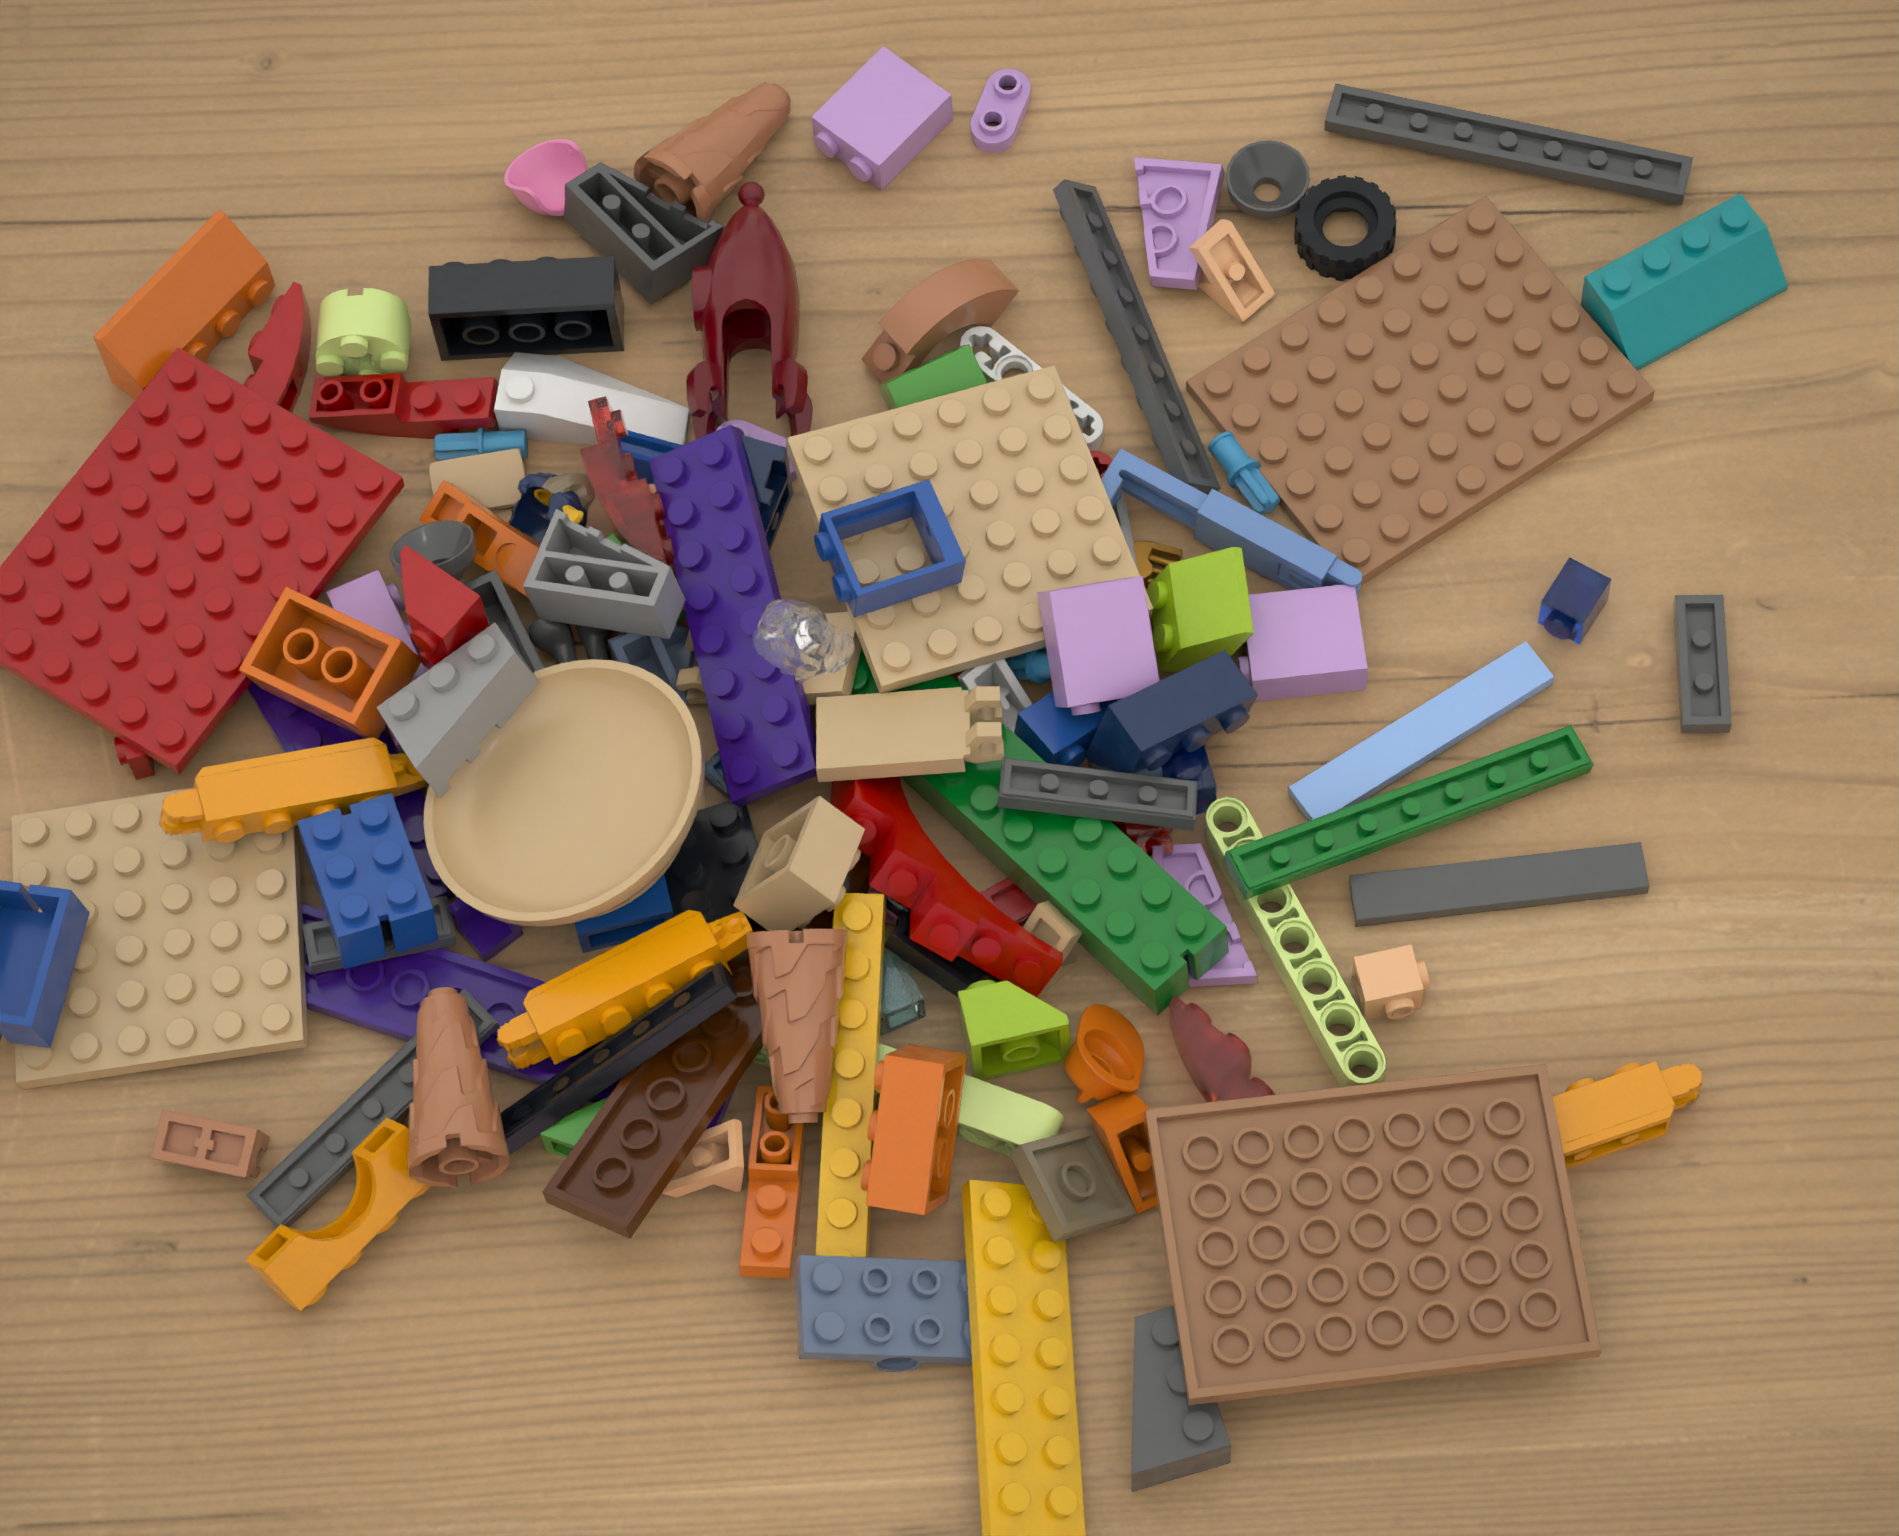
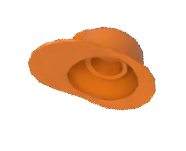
[1064,1004,1145,1104]

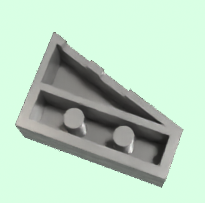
[523,509,686,639]
[376,622,540,798]

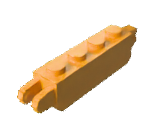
[159,737,427,843]
[496,910,753,1070]
[1552,1061,1703,1169]

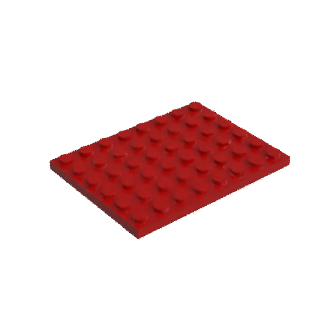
[0,348,405,775]

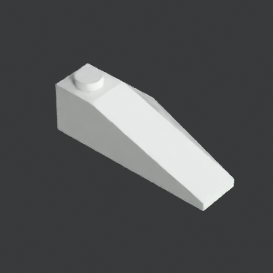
[494,352,690,446]

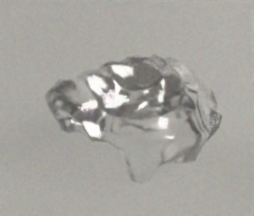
[752,599,855,683]

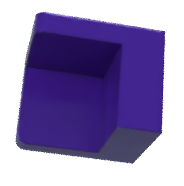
[448,898,524,962]

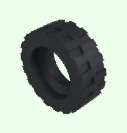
[1294,175,1397,281]

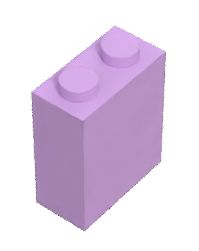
[811,46,953,190]
[1037,576,1159,715]
[1238,584,1368,702]

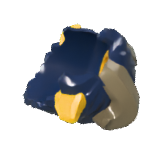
[506,472,595,543]

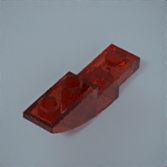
[580,396,676,567]
[1169,996,1275,1103]

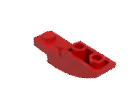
[243,281,311,413]
[308,373,499,439]

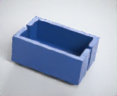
[297,793,439,969]
[0,880,90,1048]

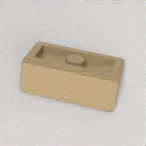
[428,449,526,511]

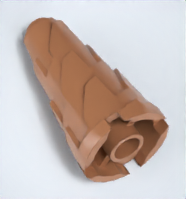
[634,82,791,223]
[746,929,847,1124]
[407,987,510,1187]

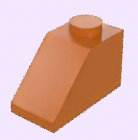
[1086,1091,1158,1215]

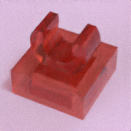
[1120,822,1174,857]

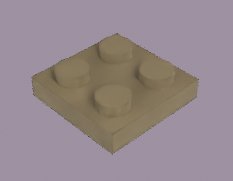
[1010,1126,1137,1243]

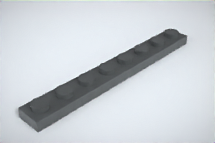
[1324,84,1693,205]
[1053,179,1221,495]

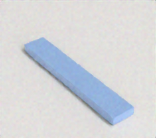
[1288,641,1554,821]

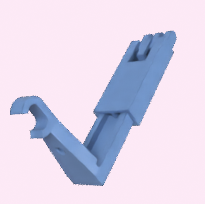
[1101,449,1362,601]

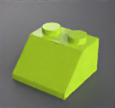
[1147,547,1254,672]
[958,980,1071,1081]

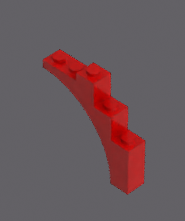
[830,776,1063,997]

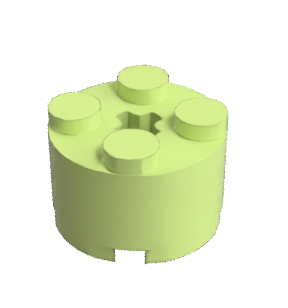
[315,288,411,377]

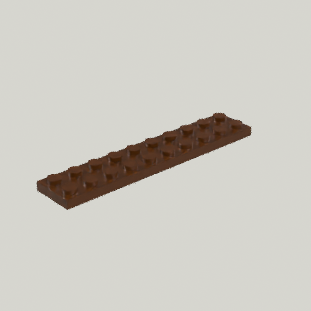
[542,852,870,1239]

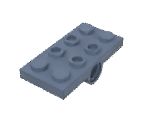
[795,1255,972,1372]

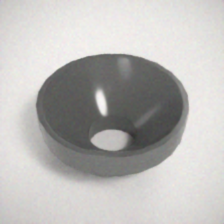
[1226,140,1310,219]
[390,520,477,581]

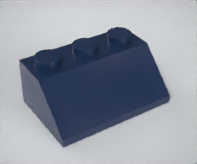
[1085,650,1258,774]

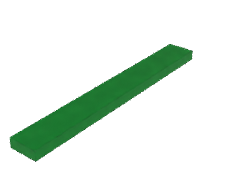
[1224,725,1594,900]

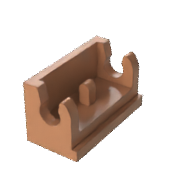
[150,1109,270,1179]

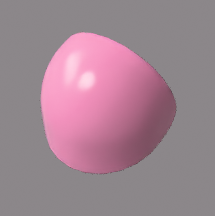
[504,139,588,216]

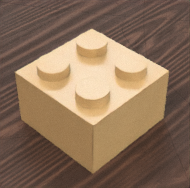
[733,796,865,931]

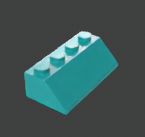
[1580,193,1788,371]

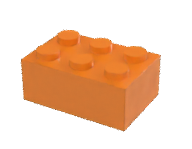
[239,587,421,739]
[861,1044,967,1215]

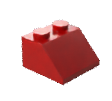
[400,545,489,669]

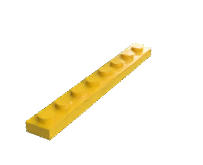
[816,893,887,1257]

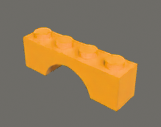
[245,1117,431,1311]

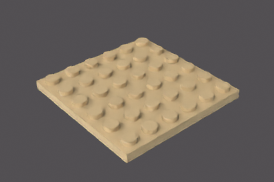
[786,365,1153,693]
[11,787,308,1090]

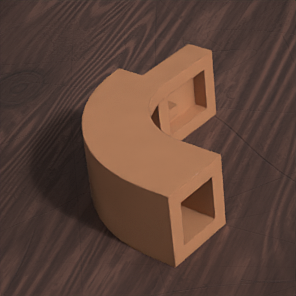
[861,259,1019,383]

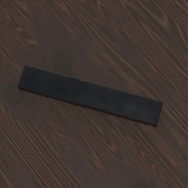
[501,962,737,1155]

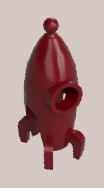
[686,182,813,440]

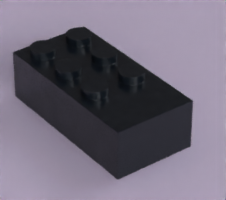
[428,256,624,361]

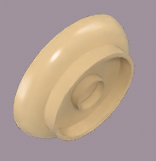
[423,659,705,927]

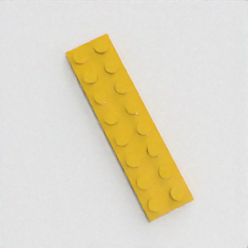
[962,1179,1086,1536]

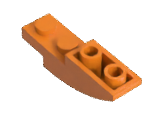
[419,480,541,597]
[739,1085,806,1279]

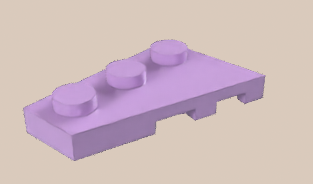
[1134,157,1225,290]
[1152,843,1258,987]

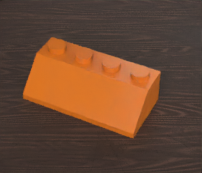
[93,210,275,400]

